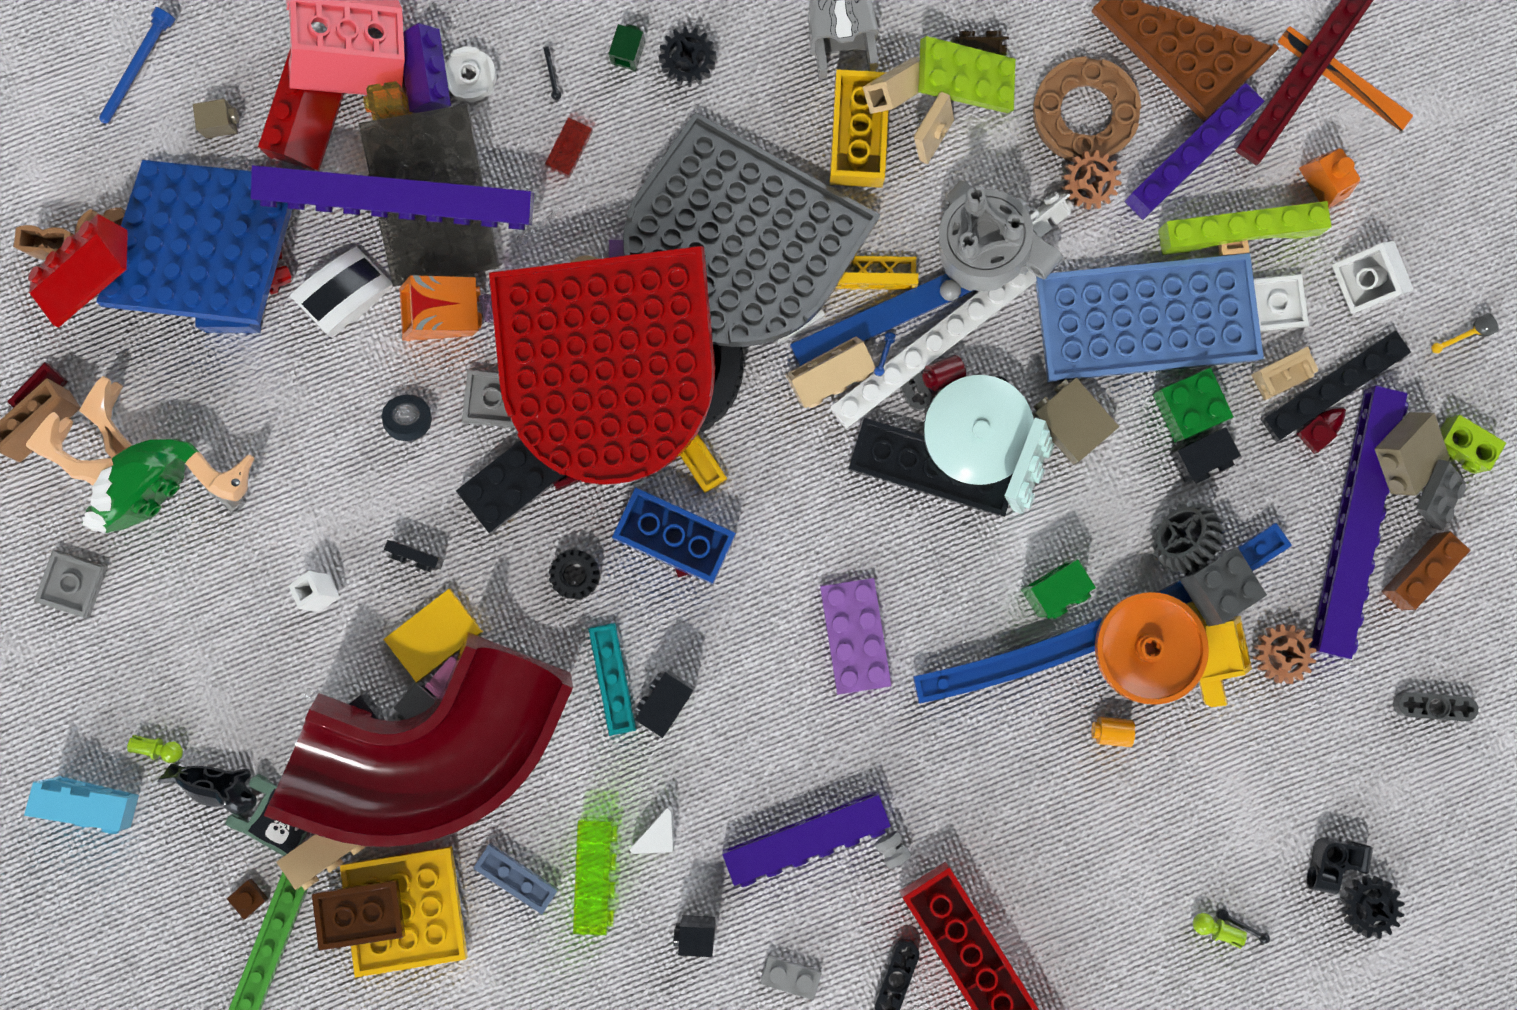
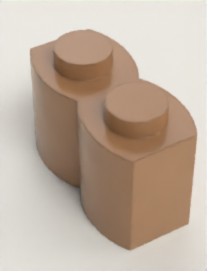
[13,225,74,260]

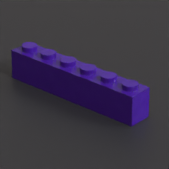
[1124,83,1265,220]
[722,792,891,887]

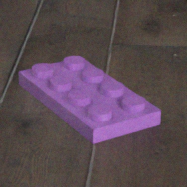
[820,578,891,695]

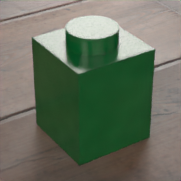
[608,24,645,71]

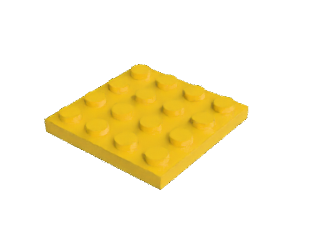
[340,846,468,978]

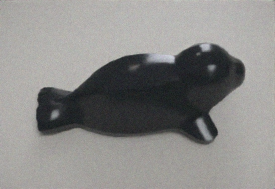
[157,764,257,814]

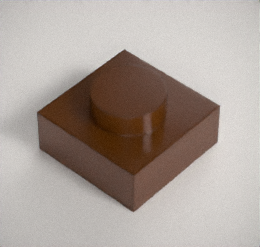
[227,878,269,920]

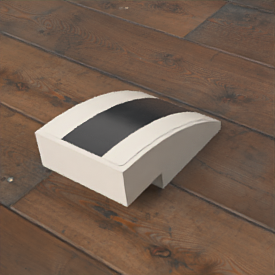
[289,246,394,338]

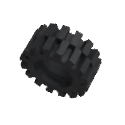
[549,549,600,599]

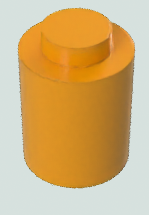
[1091,717,1135,747]

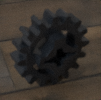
[658,27,716,87]
[1340,875,1405,939]

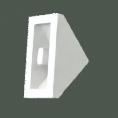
[629,805,674,854]

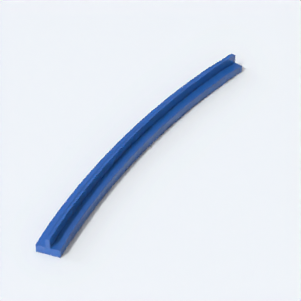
[913,523,1292,704]

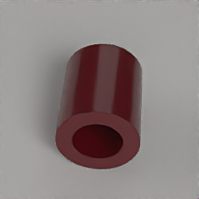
[922,355,966,391]

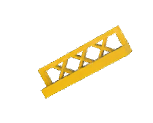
[835,256,918,290]

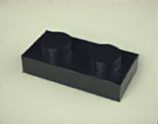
[384,540,445,572]

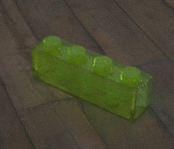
[573,817,618,935]

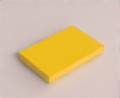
[383,589,483,683]

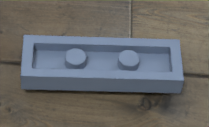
[473,843,559,915]

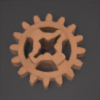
[1061,150,1122,210]
[1253,624,1317,684]

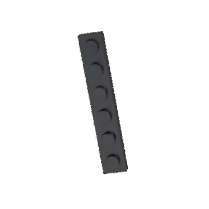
[1261,330,1411,442]

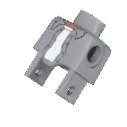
[808,0,879,80]

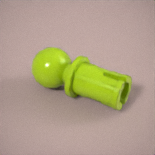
[127,735,183,763]
[1192,913,1247,949]

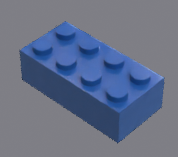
[612,487,736,585]

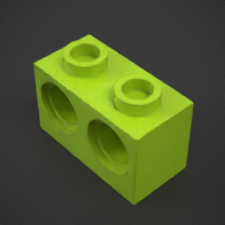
[1440,414,1506,474]

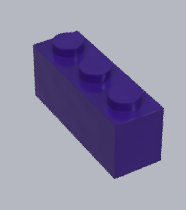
[403,23,451,116]

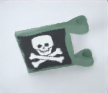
[225,774,308,856]

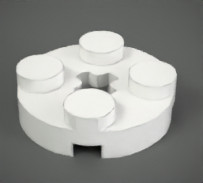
[445,46,497,102]

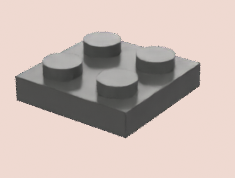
[1416,459,1466,531]

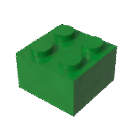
[1152,368,1234,443]
[1021,559,1096,619]

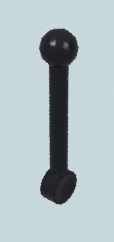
[543,46,561,100]
[1216,909,1270,944]

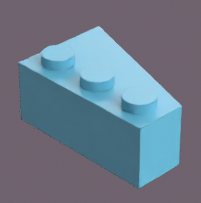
[24,776,139,834]

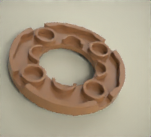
[1033,56,1141,163]

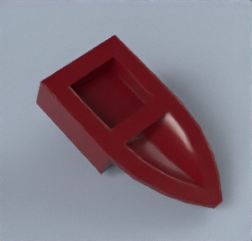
[1296,408,1346,454]

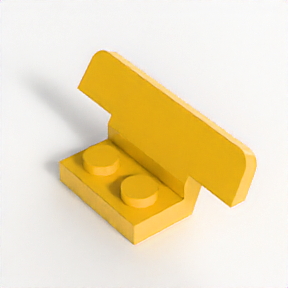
[1186,601,1252,707]

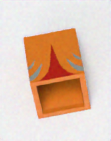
[399,275,482,341]

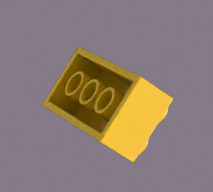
[829,69,888,188]

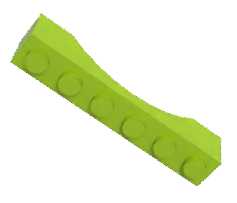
[1158,201,1332,256]

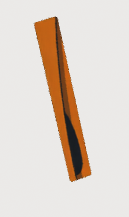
[1278,26,1413,131]

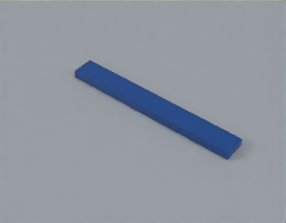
[790,274,976,366]

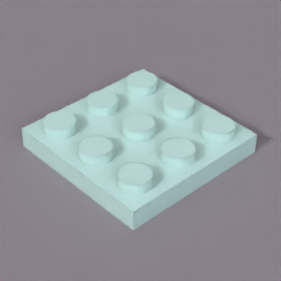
[1005,418,1054,514]

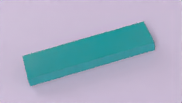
[588,623,637,736]

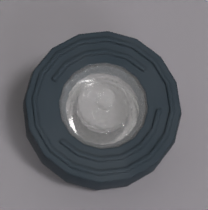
[381,394,432,442]

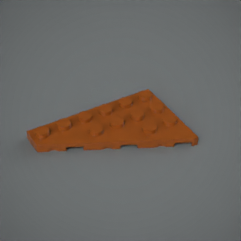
[1091,0,1279,122]

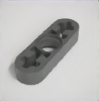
[1393,692,1478,722]

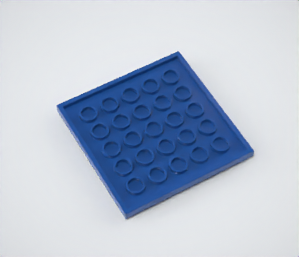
[96,160,293,325]

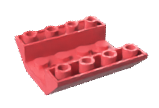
[286,0,405,98]

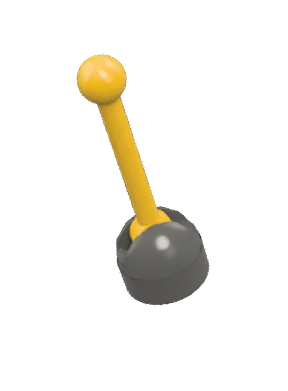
[1431,313,1499,354]

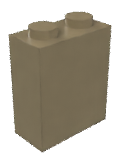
[1033,378,1120,465]
[1375,412,1450,496]

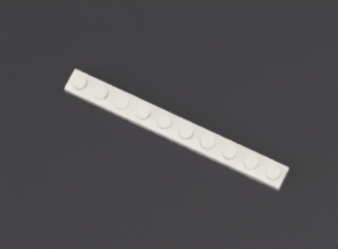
[830,266,1037,430]

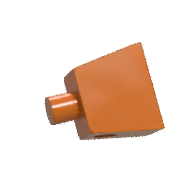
[1299,148,1360,208]

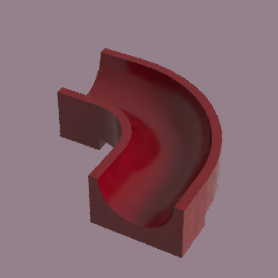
[264,632,573,847]

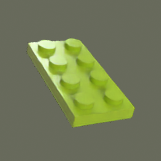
[918,36,1016,114]

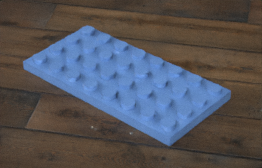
[1035,253,1264,382]

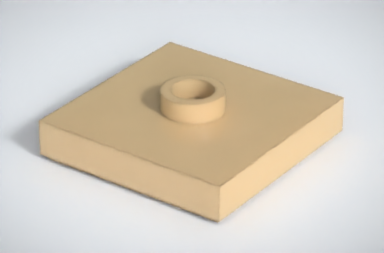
[914,92,954,165]

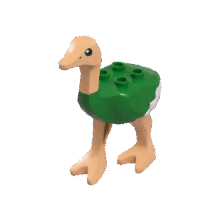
[26,376,254,533]

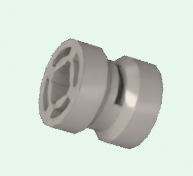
[874,830,912,869]

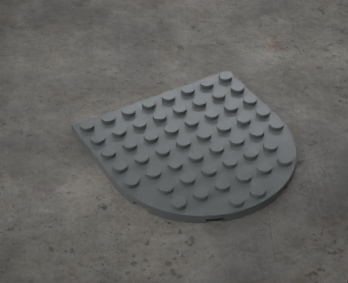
[623,112,880,347]

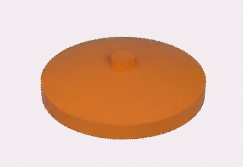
[1095,592,1209,705]

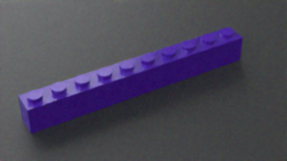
[251,165,534,230]
[1310,386,1408,659]

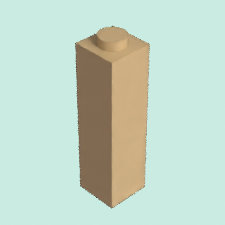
[863,56,920,114]

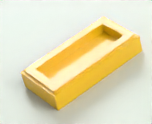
[680,434,727,494]

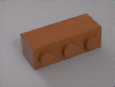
[1381,531,1471,610]

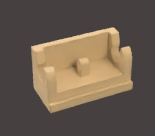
[1251,347,1318,401]

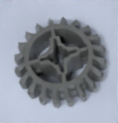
[1151,501,1226,575]

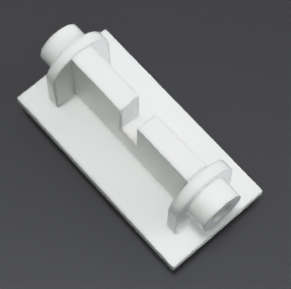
[1029,192,1074,238]

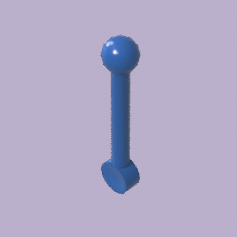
[874,332,896,376]

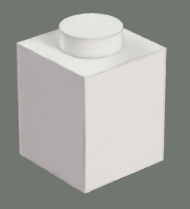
[288,571,340,612]

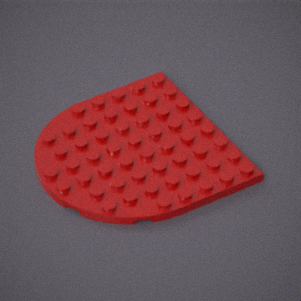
[489,246,715,485]

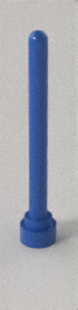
[99,7,176,124]

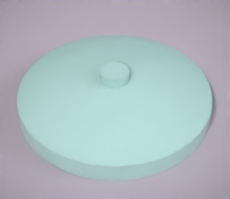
[924,375,1034,485]

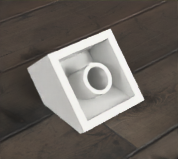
[1332,241,1414,314]

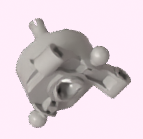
[939,180,1063,301]

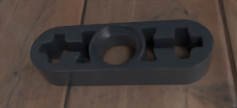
[874,939,920,1010]

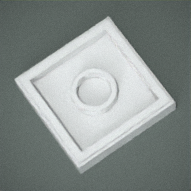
[1254,274,1309,333]

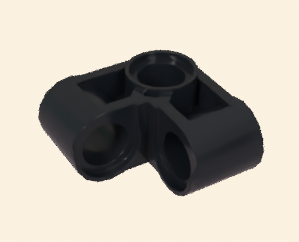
[1307,837,1373,895]

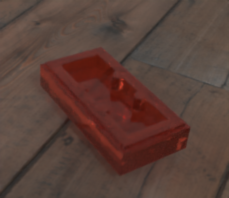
[545,117,593,178]

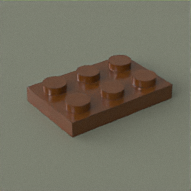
[312,879,405,951]

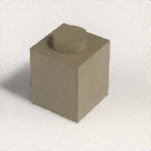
[193,99,239,139]

